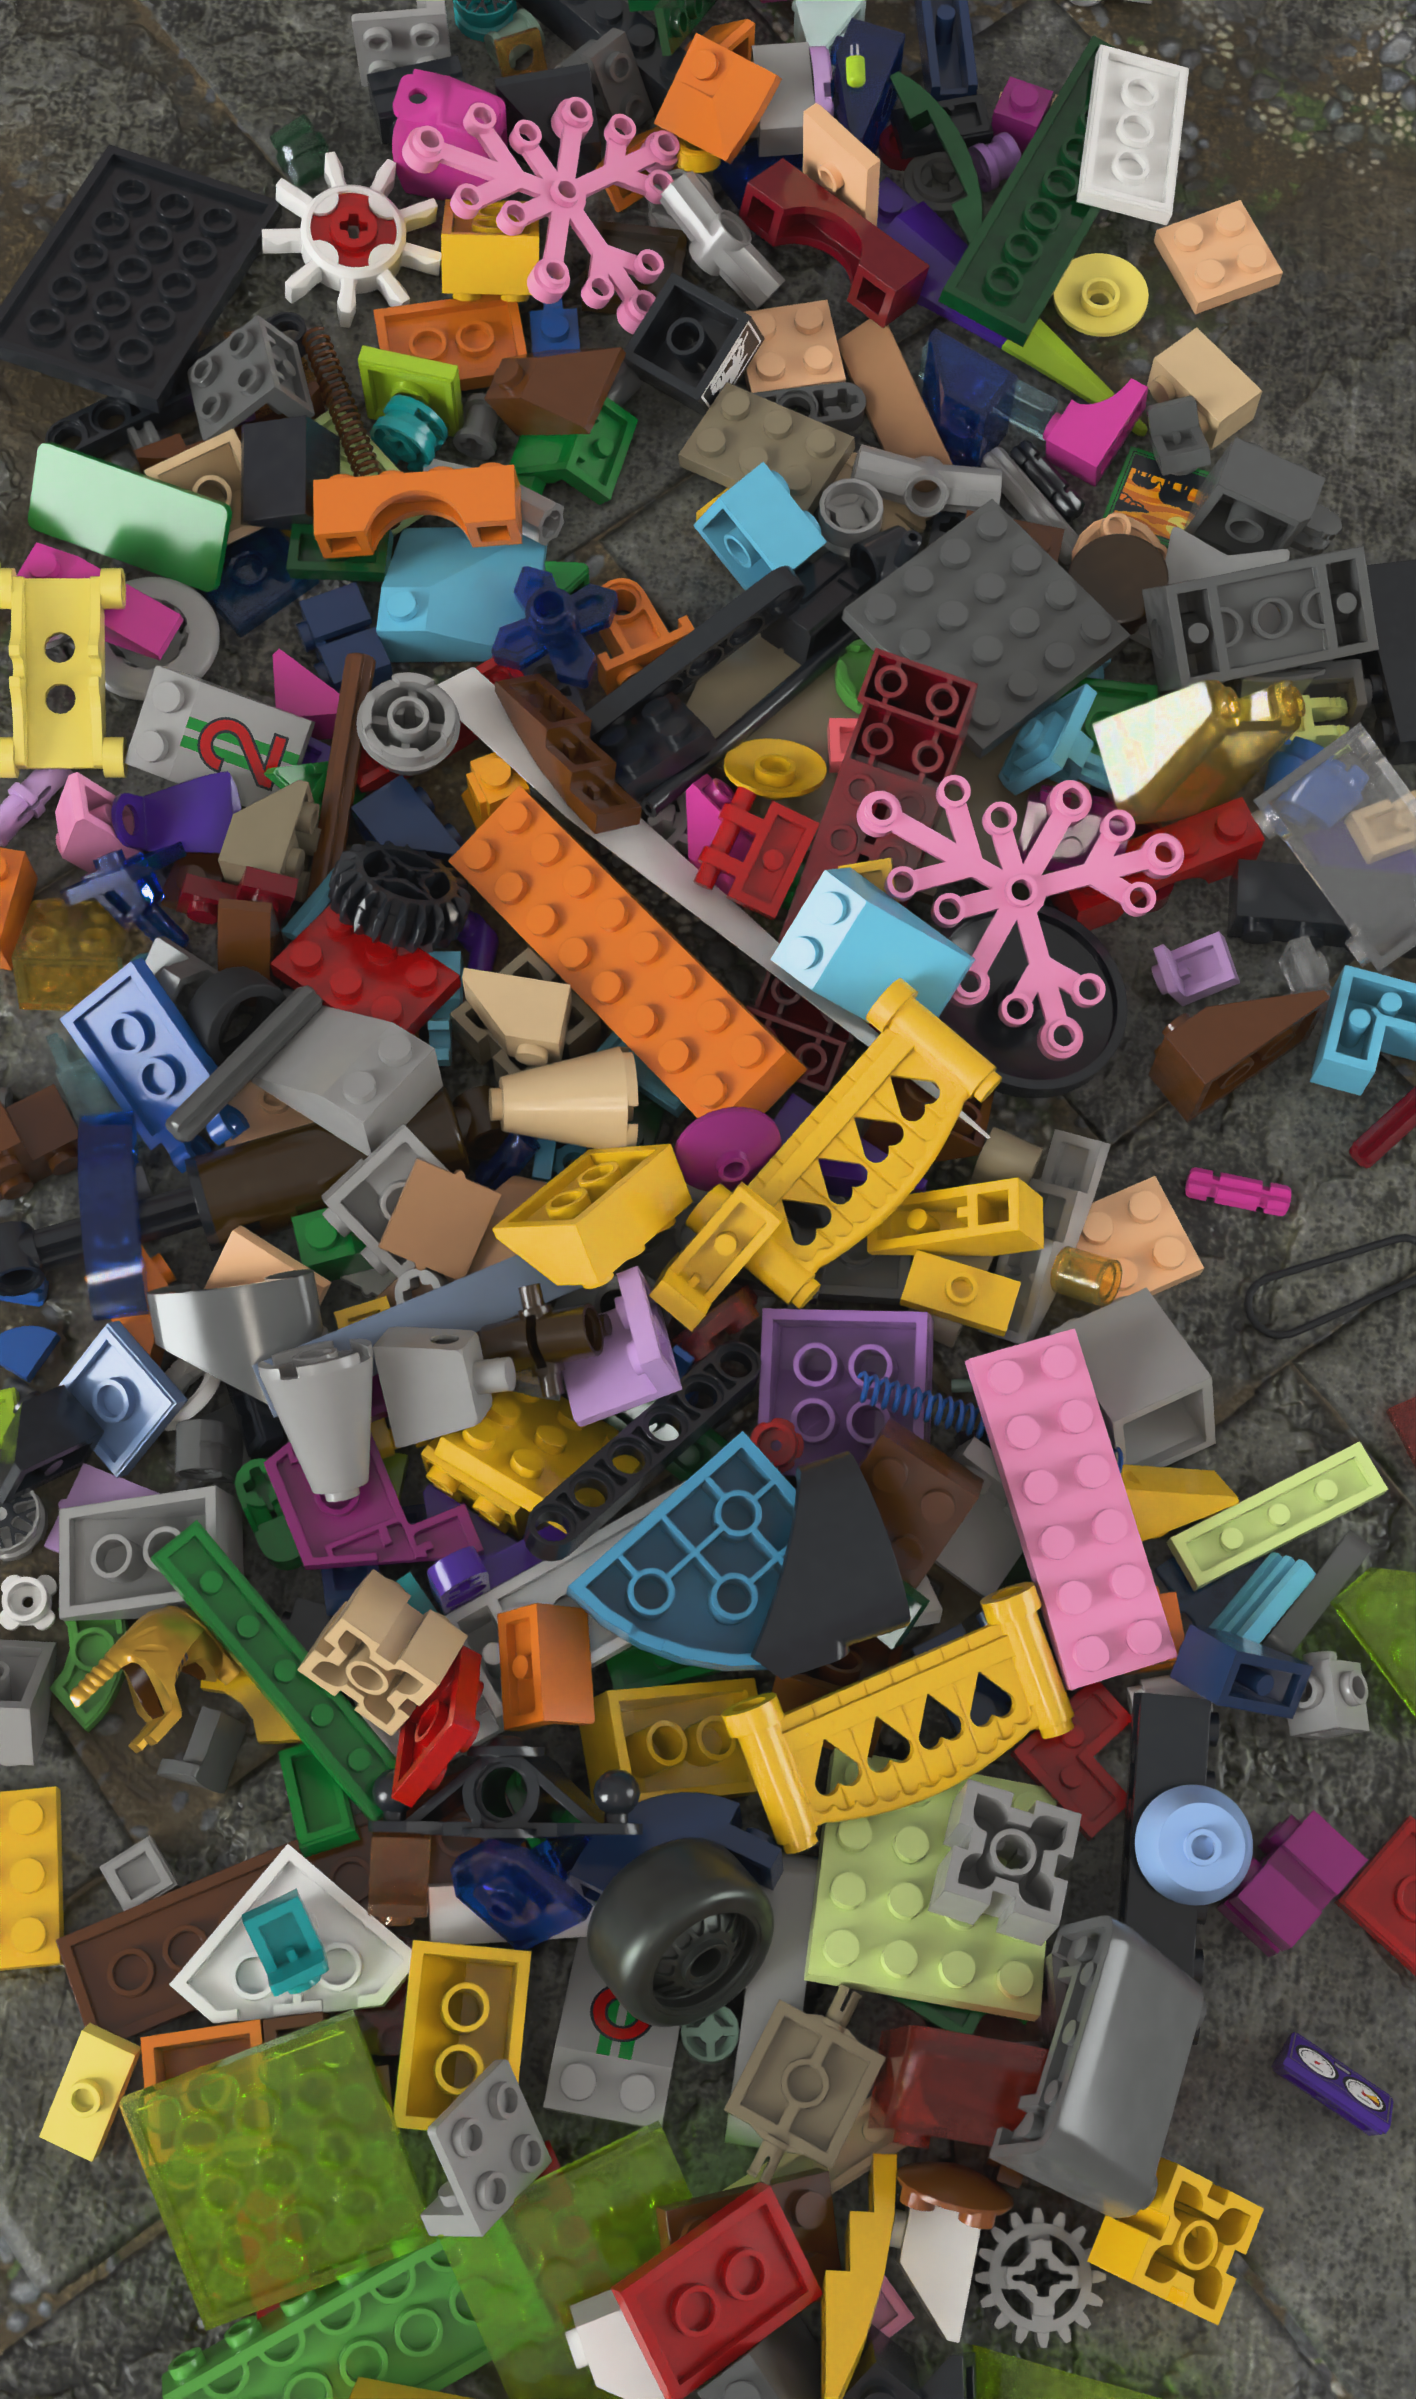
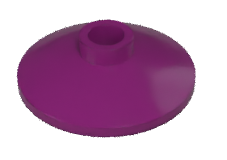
[674,1107,782,1192]

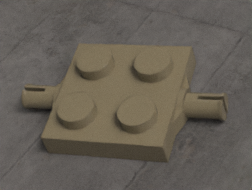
[724,1984,886,2185]

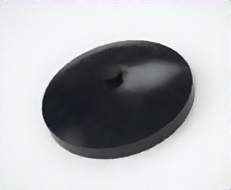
[938,905,1128,1098]

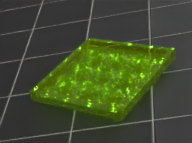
[119,2009,437,2331]
[438,2120,693,2399]

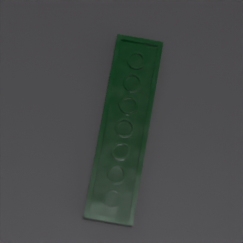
[938,35,1118,347]

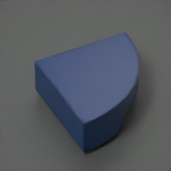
[0,1326,61,1383]

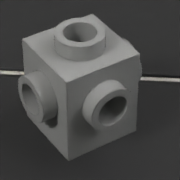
[1288,1651,1370,1740]

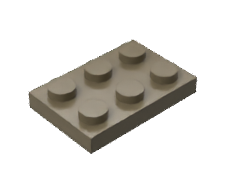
[678,382,855,515]

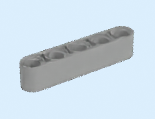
[724,1852,818,2148]

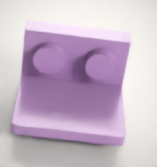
[562,1266,682,1427]

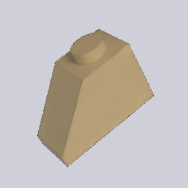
[462,968,572,1066]

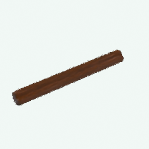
[307,653,376,898]

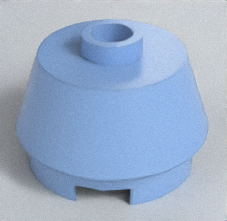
[1135,1785,1253,1906]

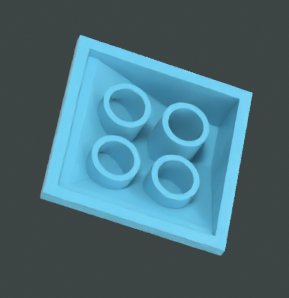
[376,527,547,662]

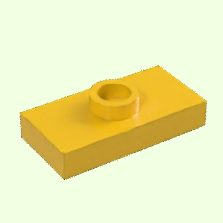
[899,1249,1021,1337]

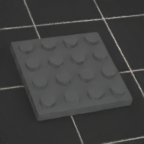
[842,499,1131,759]

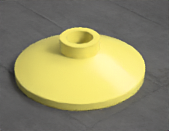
[1053,253,1149,337]

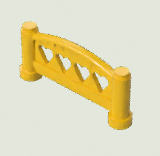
[685,978,1002,1309]
[721,1582,1074,1854]

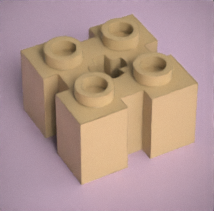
[297,1569,468,1736]

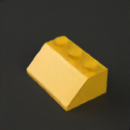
[492,1144,693,1289]
[392,1940,532,2131]

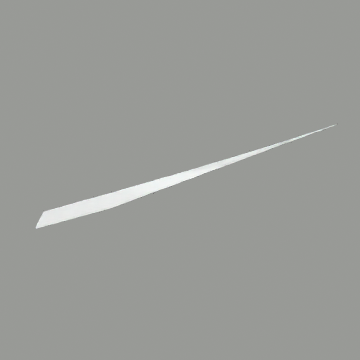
[437,667,990,1139]

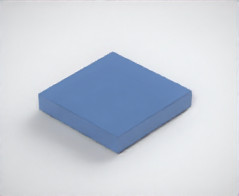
[59,1321,188,1478]

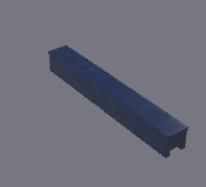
[914,0,978,102]

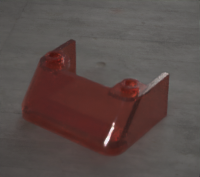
[868,2025,1049,2149]

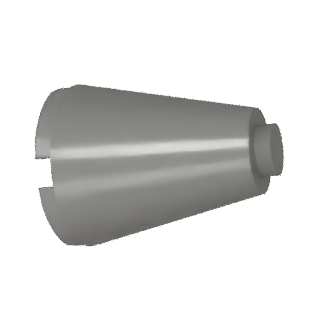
[258,1338,374,1502]

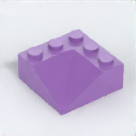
[758,1308,934,1477]

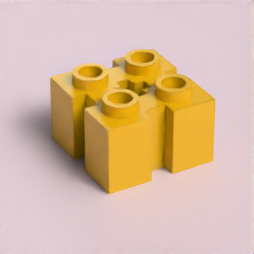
[1087,2157,1264,2325]

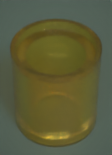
[1050,1246,1122,1307]

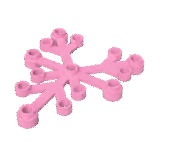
[402,97,680,334]
[857,775,1184,1061]

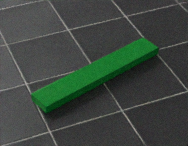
[150,1520,396,1821]

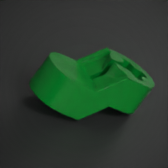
[235,1458,303,1571]

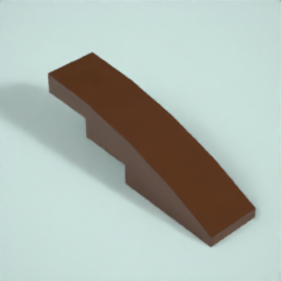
[495,673,642,834]

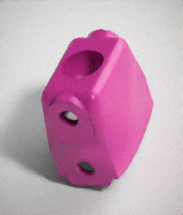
[392,69,508,200]

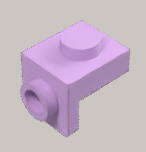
[1152,931,1240,1006]

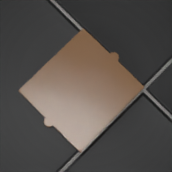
[378,1158,502,1280]

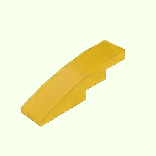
[821,2153,897,2399]

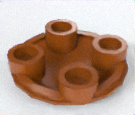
[896,2161,1014,2229]

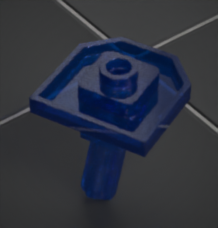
[60,841,189,949]
[450,1836,593,1951]

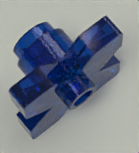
[491,566,619,689]

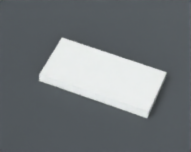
[1076,44,1189,225]

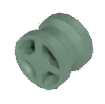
[680,2006,740,2065]

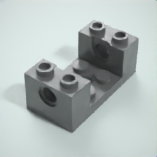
[1142,546,1379,691]

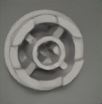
[356,672,460,776]

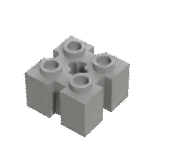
[928,1779,1082,1946]

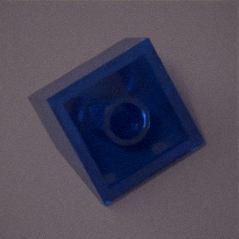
[922,328,1018,467]

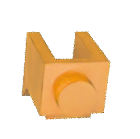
[461,752,530,829]

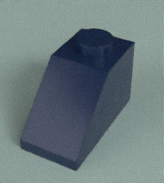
[1170,1624,1313,1719]

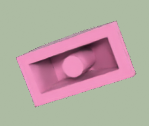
[55,772,143,875]

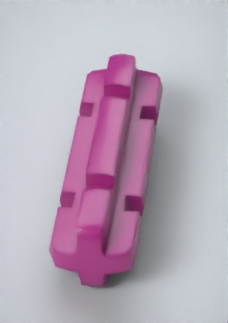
[1185,1167,1292,1216]

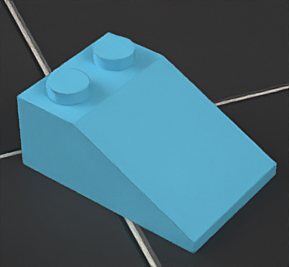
[770,867,975,1022]

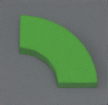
[49,1608,129,1733]

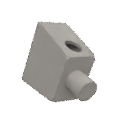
[372,1326,516,1448]

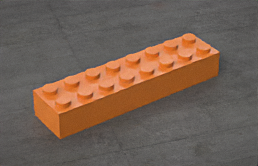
[448,785,807,1118]

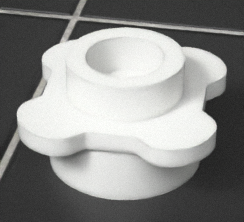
[0,1575,58,1631]

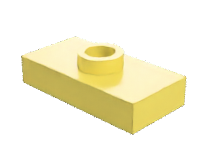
[39,2023,141,2162]

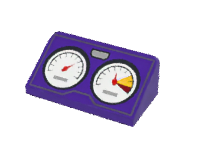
[1271,2032,1393,2136]

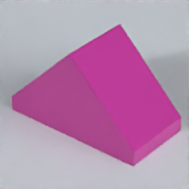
[272,649,340,740]

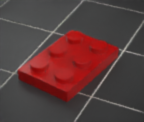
[270,904,461,1035]
[611,2182,823,2399]

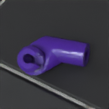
[457,910,499,972]

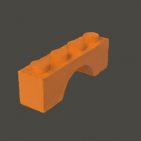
[313,462,522,559]

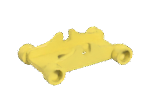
[0,568,128,778]

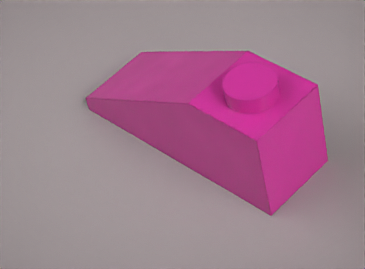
[17,542,183,661]

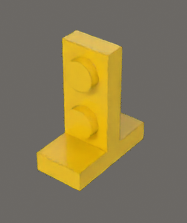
[649,1181,784,1332]

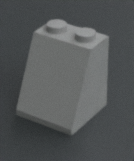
[1050,1288,1216,1467]

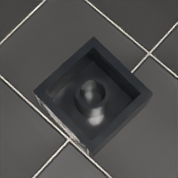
[623,272,765,416]

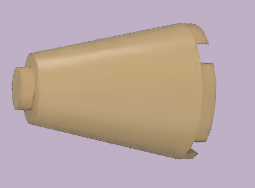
[489,1046,638,1149]

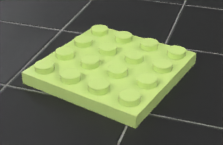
[804,1748,1057,2022]

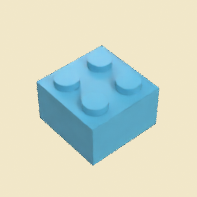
[693,461,827,591]

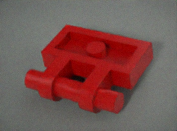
[693,786,820,920]

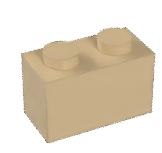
[1147,327,1262,450]

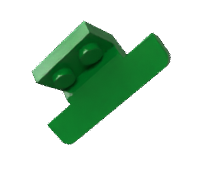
[509,397,638,505]

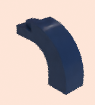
[569,1792,784,1906]

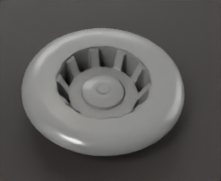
[105,577,220,701]

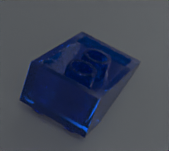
[830,18,905,155]

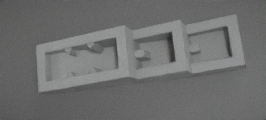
[978,1129,1111,1344]

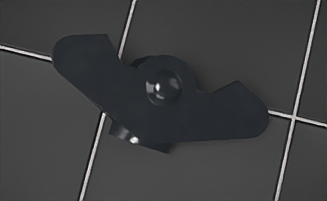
[368,1735,643,1850]

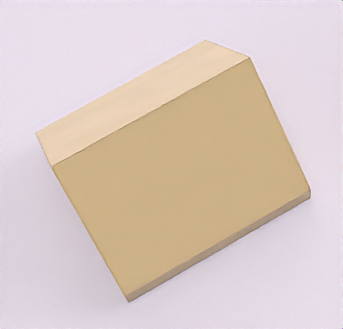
[144,428,264,546]

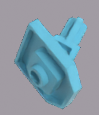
[998,684,1134,797]

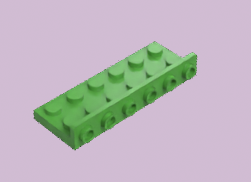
[162,2216,555,2399]

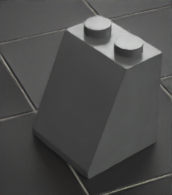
[697,2314,821,2399]

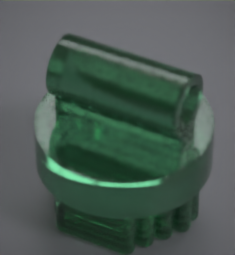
[270,114,329,187]

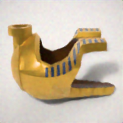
[70,1605,242,1754]

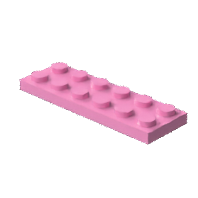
[965,1328,1178,1690]

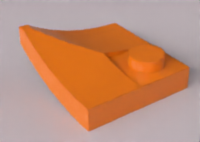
[654,33,782,164]

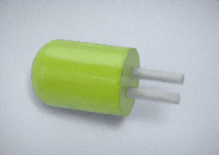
[846,44,866,88]

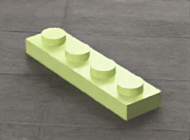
[1166,1441,1388,1591]

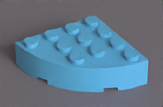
[566,1431,796,1671]

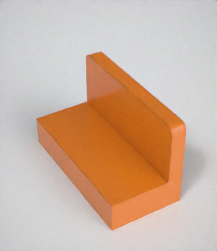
[497,1603,595,1731]

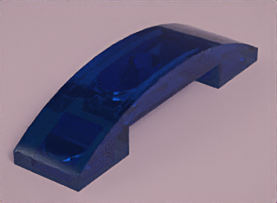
[78,1110,150,1321]

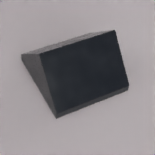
[241,415,340,531]

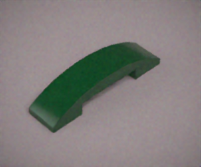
[890,71,985,245]

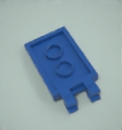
[60,957,250,1174]

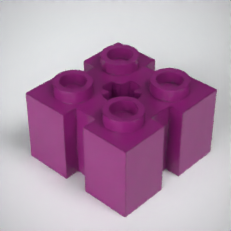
[1216,1810,1368,1958]

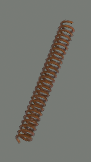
[302,326,401,530]

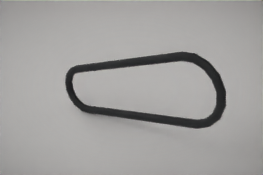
[1244,1234,1416,1340]

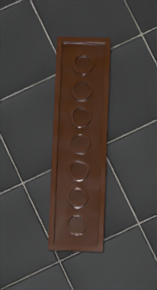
[56,1769,535,2040]

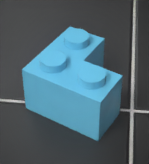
[1310,965,1416,1096]

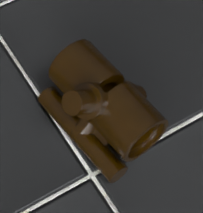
[479,1283,612,1398]

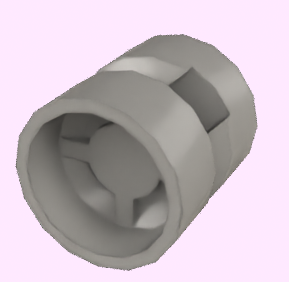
[817,478,884,569]

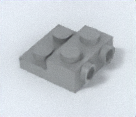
[322,1123,449,1280]

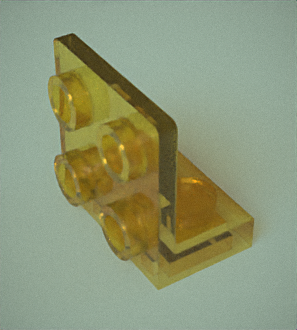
[11,897,135,1011]

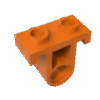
[596,578,695,695]

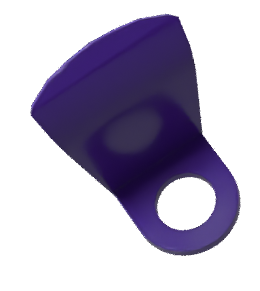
[111,771,242,854]

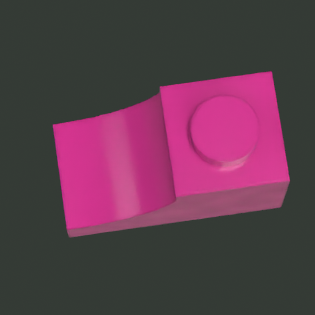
[1042,378,1148,487]

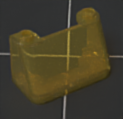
[1092,680,1306,824]

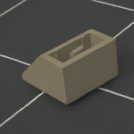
[218,780,322,919]

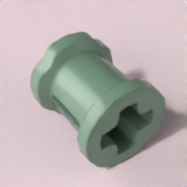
[484,9,545,72]

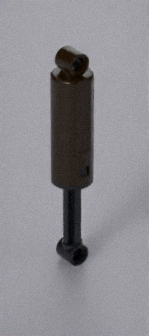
[0,1085,517,1297]

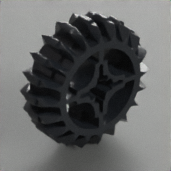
[328,841,471,953]

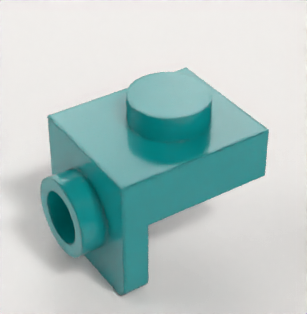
[242,1888,329,1996]

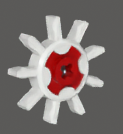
[262,151,442,328]

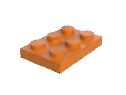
[373,294,527,391]

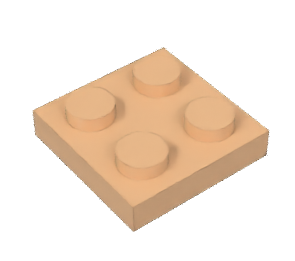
[1154,200,1283,315]
[744,300,846,393]
[1073,1176,1204,1308]

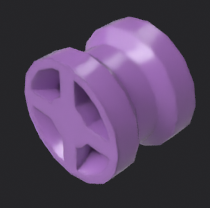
[968,132,1021,192]

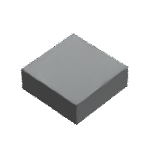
[99,1835,181,1911]

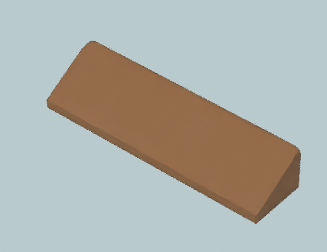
[837,319,952,493]

